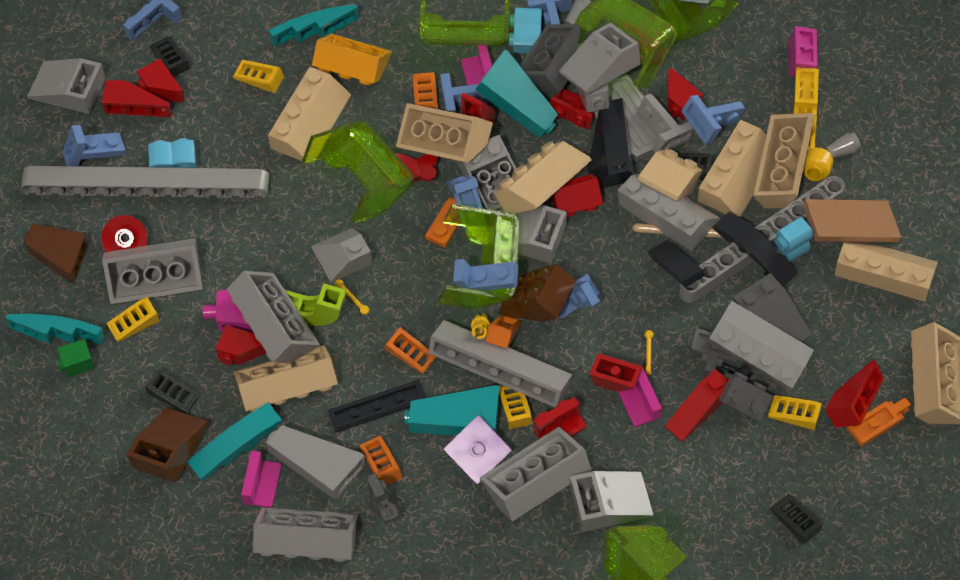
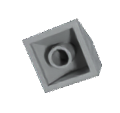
[311,228,373,283]

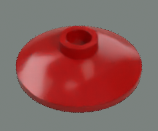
[101,215,148,252]

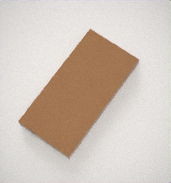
[803,199,901,242]

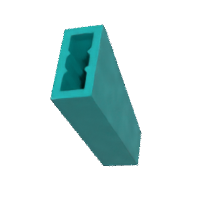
[475,50,558,138]
[405,385,500,436]

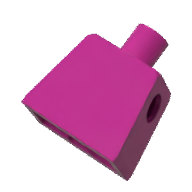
[203,290,254,333]

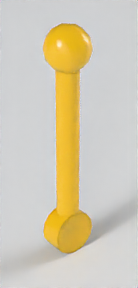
[335,279,369,315]
[644,330,654,375]

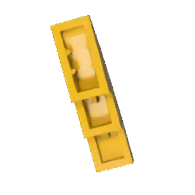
[793,67,819,151]

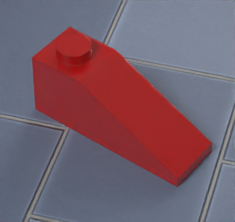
[102,79,172,117]
[461,93,496,127]
[825,361,884,428]
[665,369,728,442]

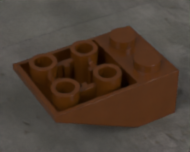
[498,264,576,322]
[126,408,209,483]

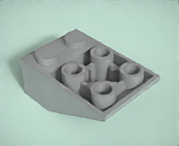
[559,22,640,94]
[27,58,106,114]
[456,135,516,213]
[486,205,567,264]
[570,471,654,532]

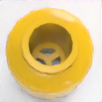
[802,147,833,181]

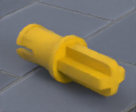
[471,313,490,339]

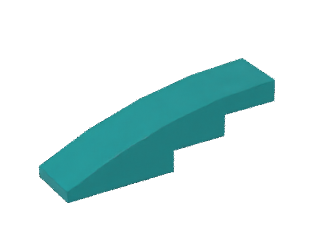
[269,4,359,48]
[5,314,105,345]
[188,402,283,481]

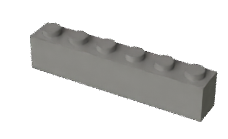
[428,320,572,408]

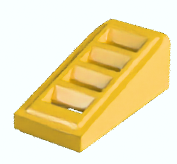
[233,60,284,93]
[107,297,159,343]
[499,385,532,429]
[768,395,822,431]

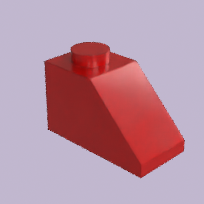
[137,59,185,102]
[667,68,704,121]
[215,325,266,365]
[589,353,643,392]

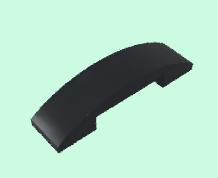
[712,212,797,287]

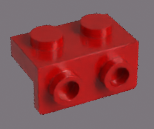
[550,88,596,130]
[534,397,587,440]

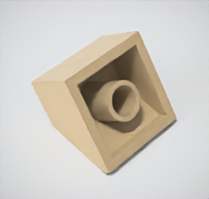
[637,148,703,201]

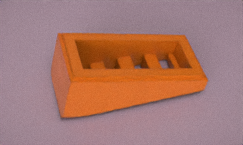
[412,72,438,109]
[485,314,523,348]
[384,327,436,374]
[359,435,403,486]

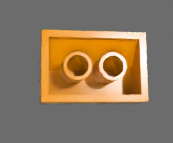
[312,34,393,85]

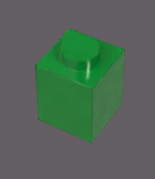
[56,339,95,377]

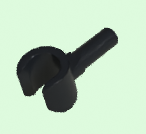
[720,362,753,380]

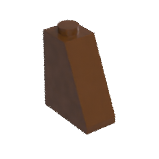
[24,224,88,283]

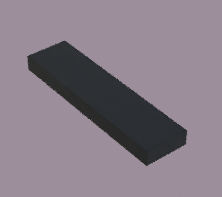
[328,380,425,433]

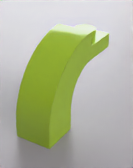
[285,283,346,326]

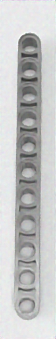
[21,166,269,198]

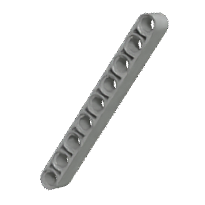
[679,176,845,303]

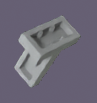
[637,94,695,153]

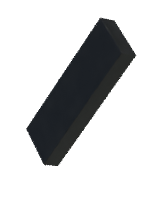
[648,240,704,287]

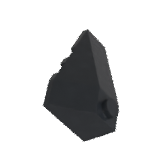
[588,98,635,188]

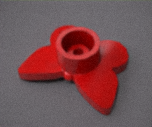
[394,153,438,184]

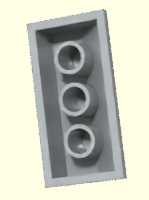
[618,174,720,251]
[102,238,203,304]
[227,271,320,363]
[707,301,814,391]
[479,427,592,522]
[253,507,359,562]

